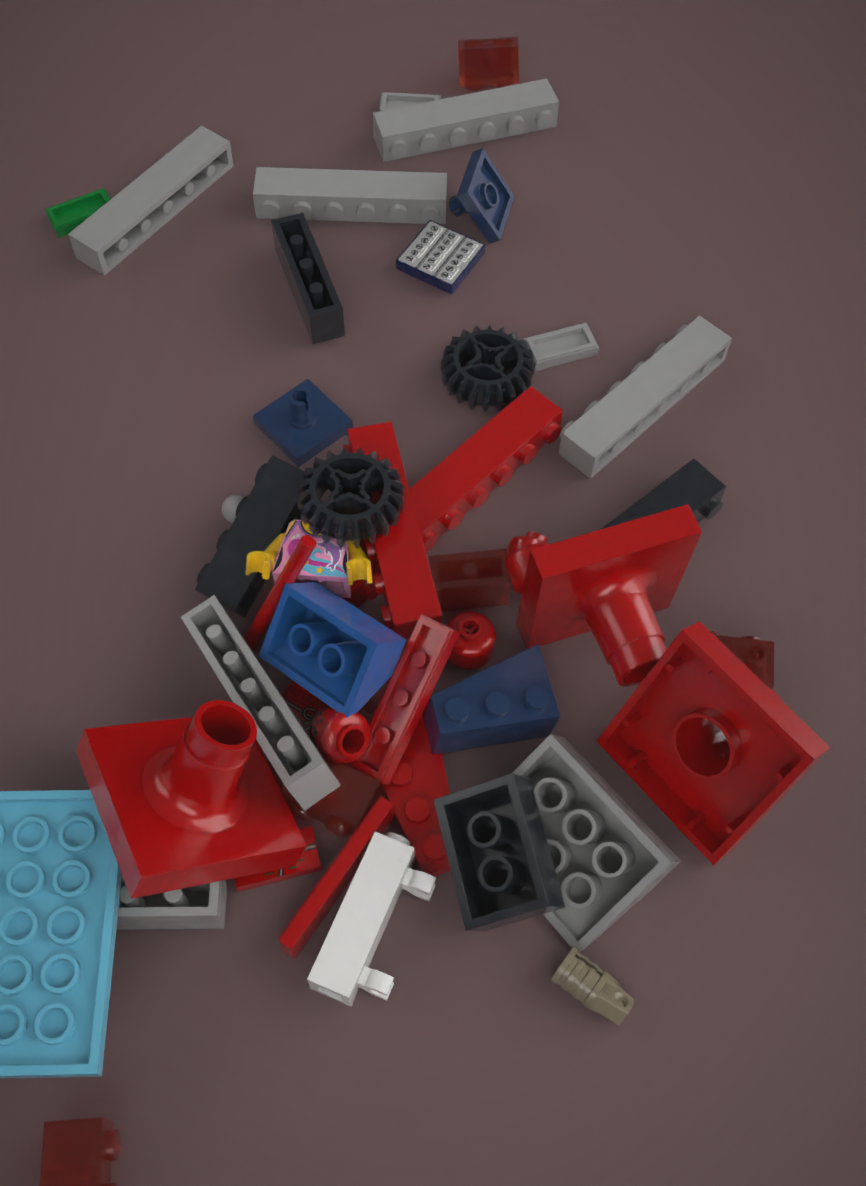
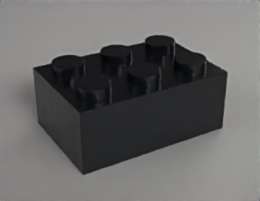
[434,773,565,931]

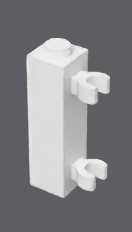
[307,832,436,1007]

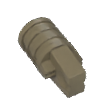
[550,946,635,1025]

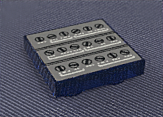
[396,220,486,294]

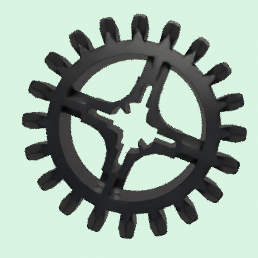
[441,324,535,412]
[297,446,404,549]

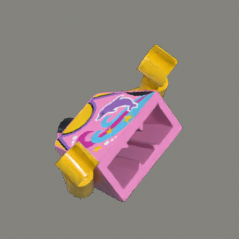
[246,520,372,598]

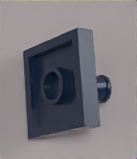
[449,148,515,243]
[253,379,353,467]

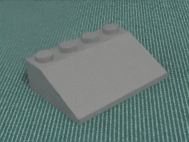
[513,734,681,953]

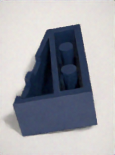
[423,644,560,755]

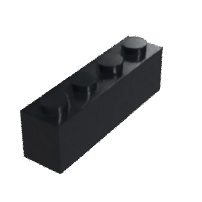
[271,213,345,344]
[195,455,304,618]
[601,459,726,529]

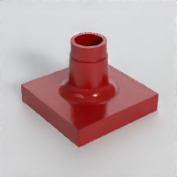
[516,504,702,687]
[597,621,830,866]
[76,700,307,899]

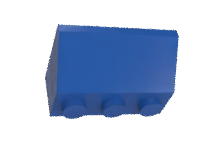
[259,582,406,718]

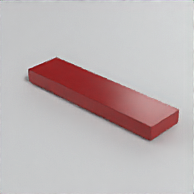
[350,614,460,785]
[278,796,395,959]

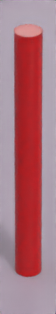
[244,535,317,650]

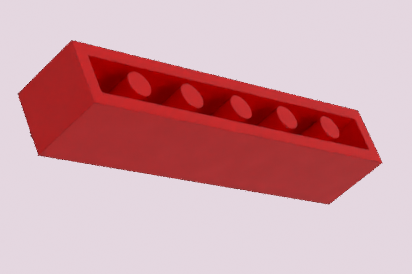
[342,421,442,641]

